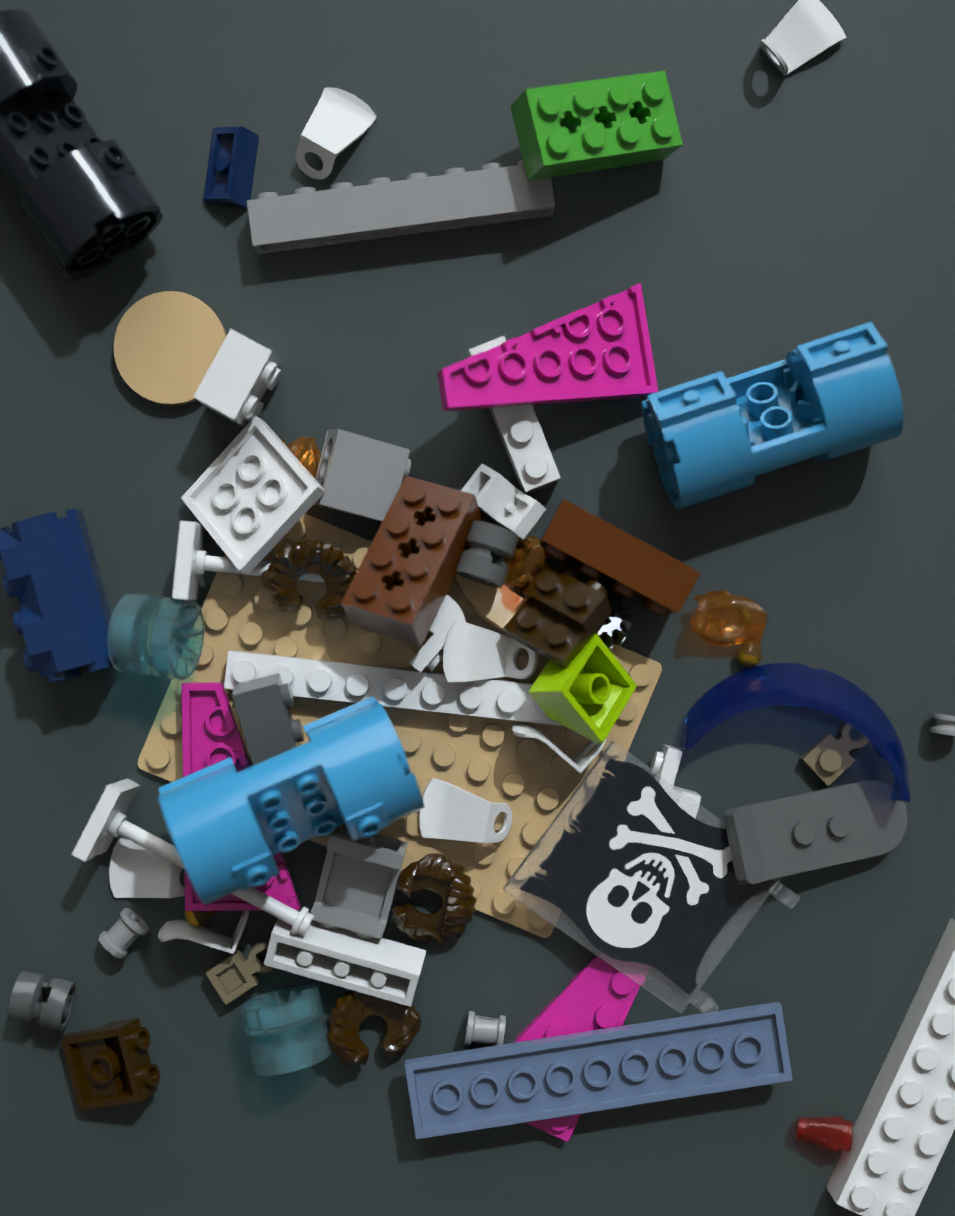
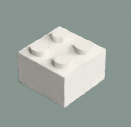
[194,329,282,428]

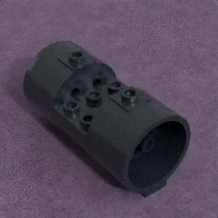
[0,9,163,282]

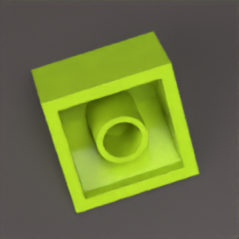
[528,634,637,743]

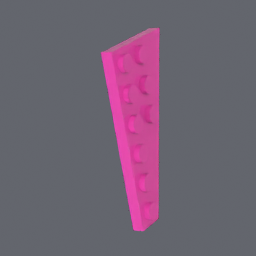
[437,283,658,411]
[182,682,301,911]
[514,950,650,1142]

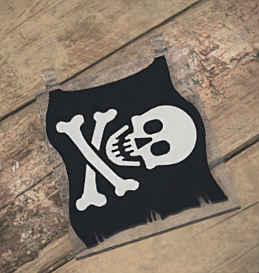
[503,740,800,1014]

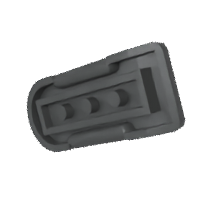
[724,780,908,885]

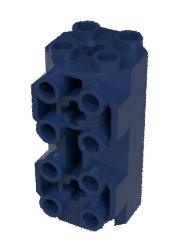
[0,509,122,683]

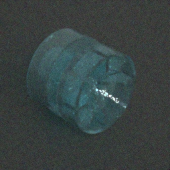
[108,593,204,680]
[240,984,333,1076]

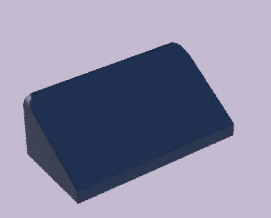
[203,126,259,208]

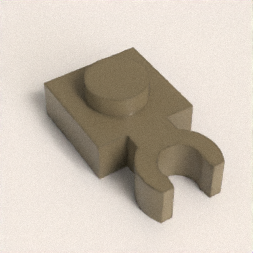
[800,719,870,786]
[205,941,273,1005]

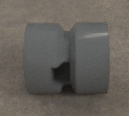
[455,520,519,588]
[8,970,76,1031]

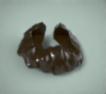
[261,539,357,621]
[391,853,477,944]
[326,990,421,1069]

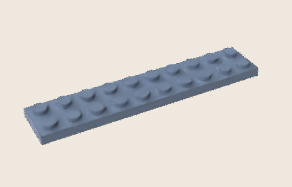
[405,1002,793,1139]

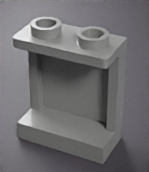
[310,825,408,939]

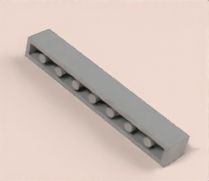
[247,160,555,254]

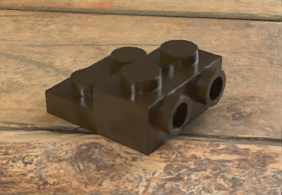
[504,564,612,669]
[60,1017,160,1111]

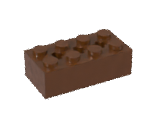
[341,476,482,647]
[538,499,701,617]

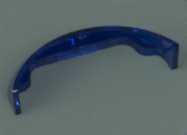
[679,663,910,802]

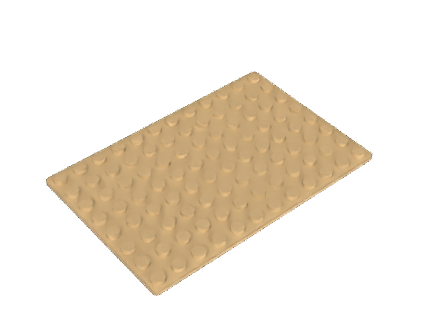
[137,514,662,938]

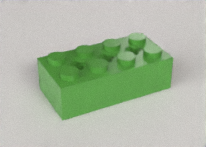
[510,71,683,181]

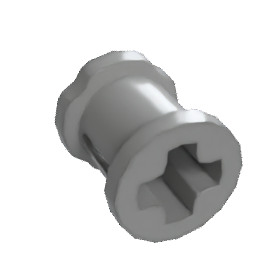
[98,908,149,959]
[464,1010,506,1046]

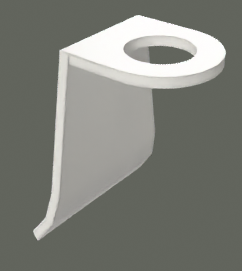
[760,0,846,77]
[296,87,377,179]
[443,620,538,682]
[512,722,606,773]
[419,778,512,843]
[109,838,185,898]
[158,910,250,954]

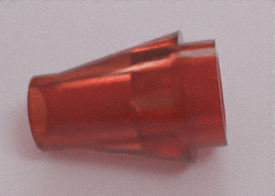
[796,1115,853,1154]

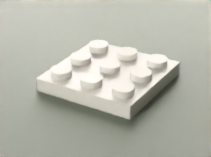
[181,416,326,575]

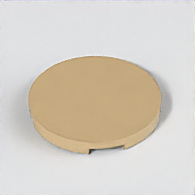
[114,291,227,406]

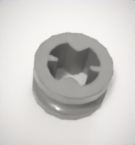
[930,713,955,736]

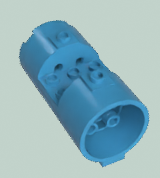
[641,322,904,508]
[158,696,424,905]

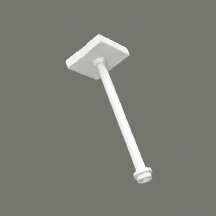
[172,521,325,600]
[71,778,315,936]

